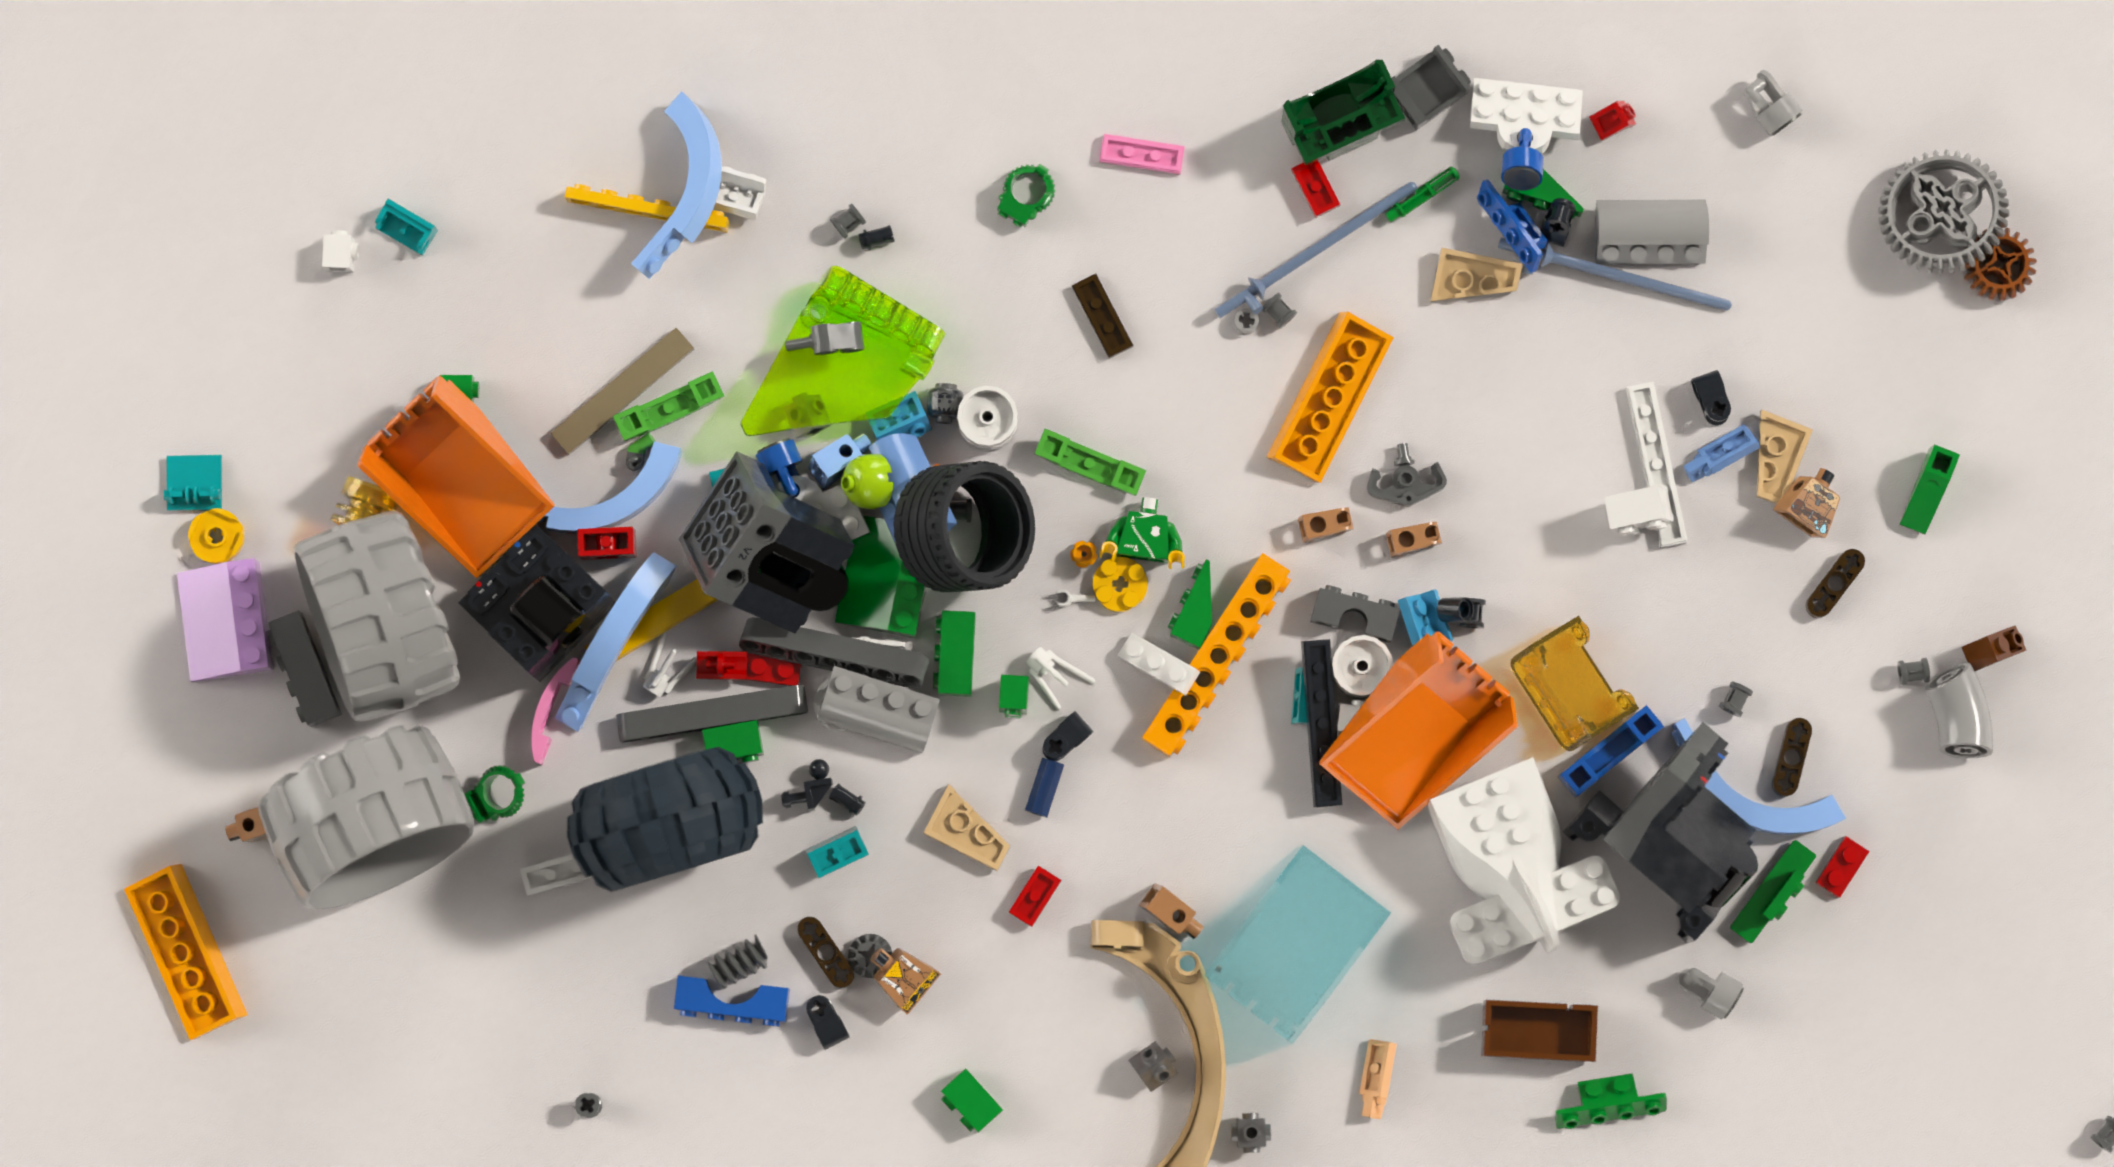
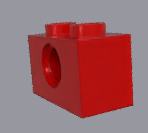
[578,527,637,560]

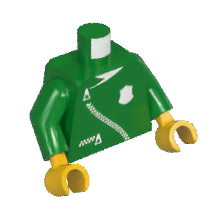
[1099,497,1185,569]

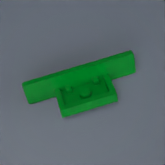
[1730,840,1816,943]
[1556,1073,1667,1129]

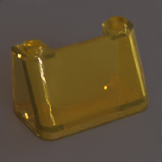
[1510,616,1639,751]

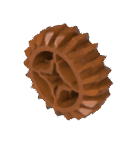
[1964,228,2037,301]

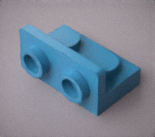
[865,391,932,440]
[1398,589,1453,646]

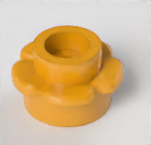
[1070,541,1097,568]

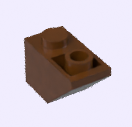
[1961,625,2027,671]

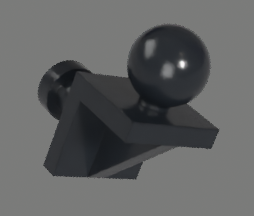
[781,759,833,811]

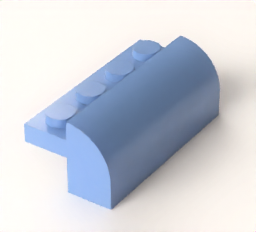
[869,433,957,543]

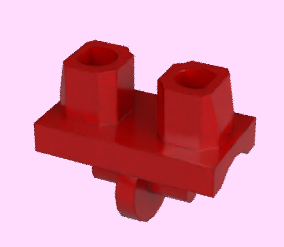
[696,651,747,680]

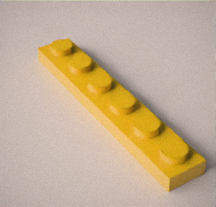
[565,184,730,233]

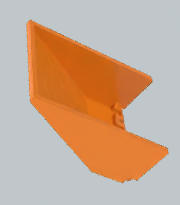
[357,376,555,578]
[1319,631,1518,830]

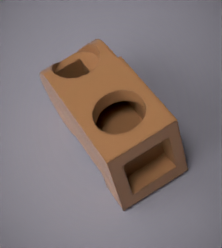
[1297,507,1354,543]
[1385,522,1442,558]

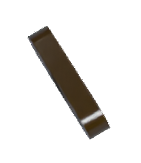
[1805,549,1865,618]
[1772,718,1812,797]
[797,917,854,988]

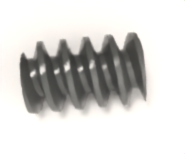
[706,934,768,989]

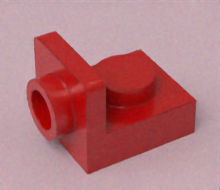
[1589,101,1636,141]

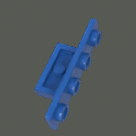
[1477,179,1548,273]

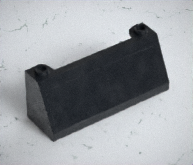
[1563,791,1725,943]

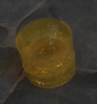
[330,476,398,525]

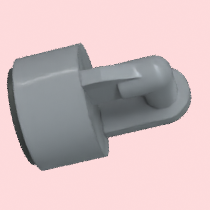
[1744,70,1803,136]
[1677,968,1744,1020]

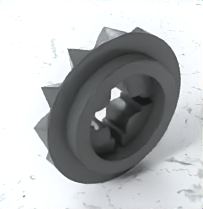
[848,934,892,978]

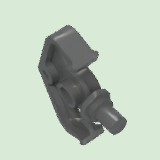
[1367,443,1447,507]

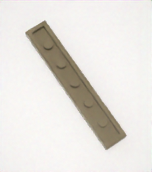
[551,328,694,455]

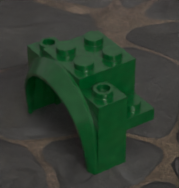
[1281,60,1405,166]

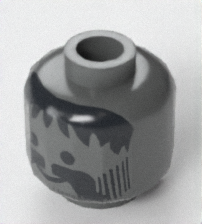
[927,383,963,424]

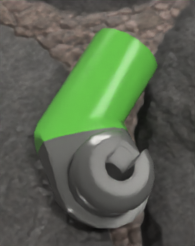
[626,432,656,471]

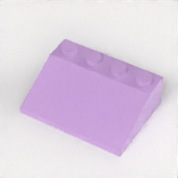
[177,558,274,682]

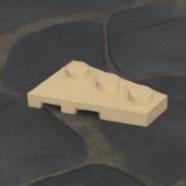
[923,784,1010,871]

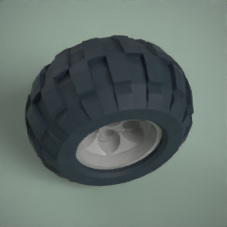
[567,747,763,892]

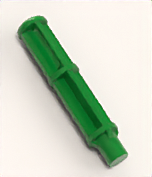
[1385,166,1460,223]

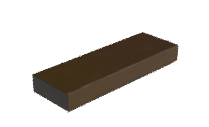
[1072,273,1133,359]

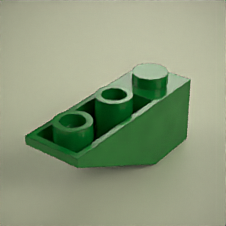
[1502,169,1584,219]
[1899,444,1960,535]
[1168,559,1212,650]

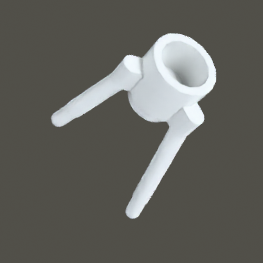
[643,631,697,698]
[1026,647,1095,710]

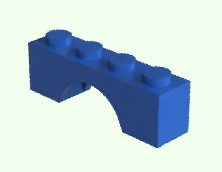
[1557,705,1664,798]
[674,976,790,1027]

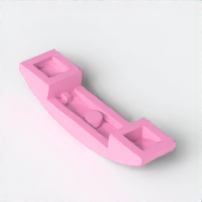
[531,658,581,765]

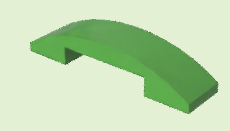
[613,371,724,441]
[1034,429,1146,496]

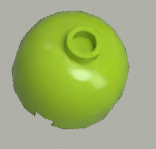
[841,454,893,509]

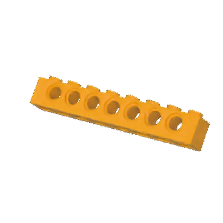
[1142,553,1291,758]

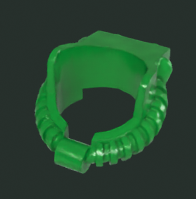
[997,164,1055,228]
[465,765,525,823]

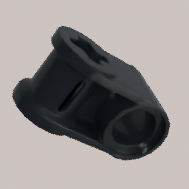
[1540,198,1576,247]
[1691,370,1731,426]
[1437,597,1486,629]
[1042,711,1094,761]
[806,995,850,1050]

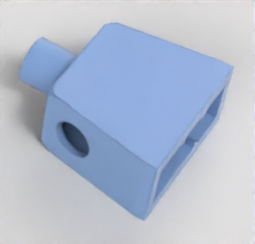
[808,434,871,490]

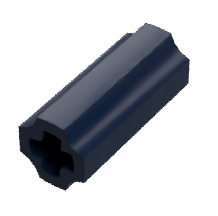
[1025,758,1064,818]

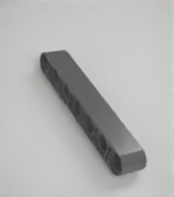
[739,617,930,689]
[616,685,808,743]

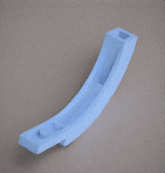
[631,91,722,279]
[538,441,682,534]
[555,552,677,732]
[1671,718,1846,835]

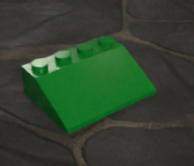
[835,516,926,639]

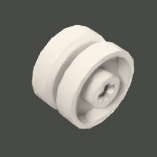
[957,386,1018,451]
[1332,635,1393,699]

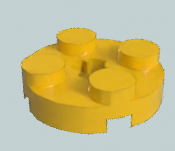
[188,508,245,564]
[1093,557,1148,612]

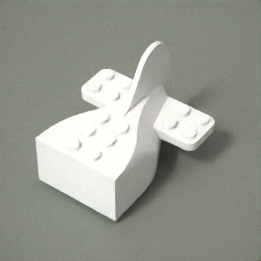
[1427,757,1620,965]

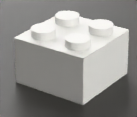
[1604,485,1674,536]

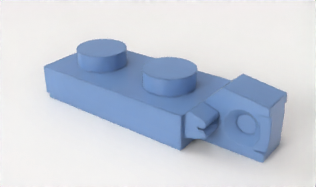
[1684,424,1760,482]

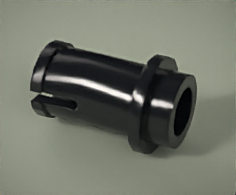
[858,225,894,251]
[829,783,866,816]

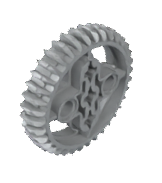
[1878,149,2009,275]

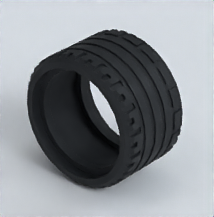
[893,461,1035,593]

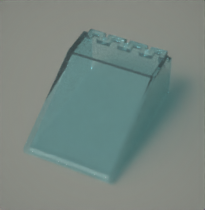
[1203,845,1391,1045]

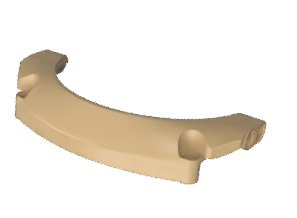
[1091,920,1226,1167]

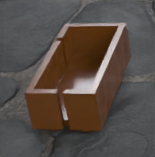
[1481,1000,1598,1062]

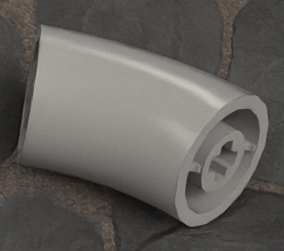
[1924,662,1993,758]

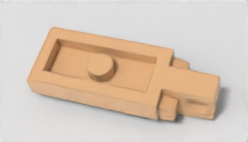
[1359,1039,1397,1119]

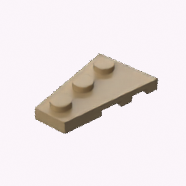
[1430,248,1522,301]
[1756,409,1813,504]

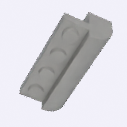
[1595,200,1709,264]
[816,666,940,753]

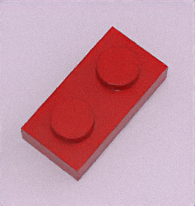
[1291,160,1340,218]
[746,653,802,686]
[1815,836,1870,898]
[1008,865,1062,927]

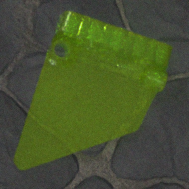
[740,266,946,436]

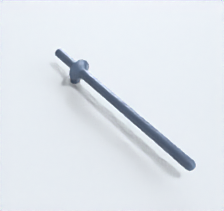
[1214,182,1417,318]
[1498,238,1732,310]

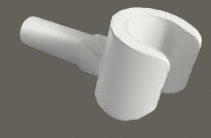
[1057,589,1095,607]

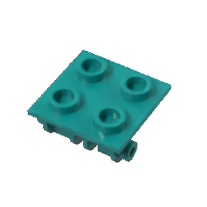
[164,455,222,511]

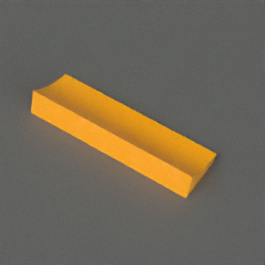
[1266,311,1394,483]
[124,864,248,1040]

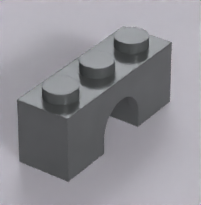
[1310,585,1400,643]

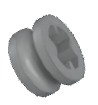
[1234,308,1259,335]

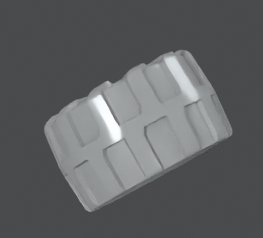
[294,511,460,722]
[258,726,474,909]

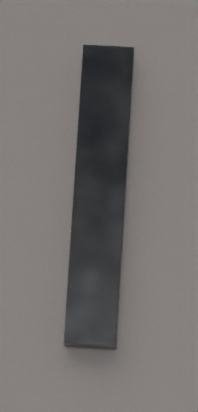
[1301,639,1343,808]

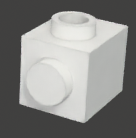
[322,230,359,272]

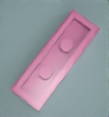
[1100,134,1185,175]

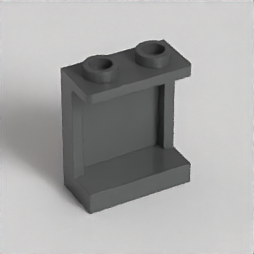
[1392,45,1471,131]

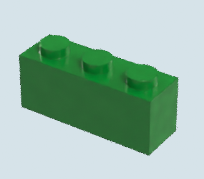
[933,610,976,697]

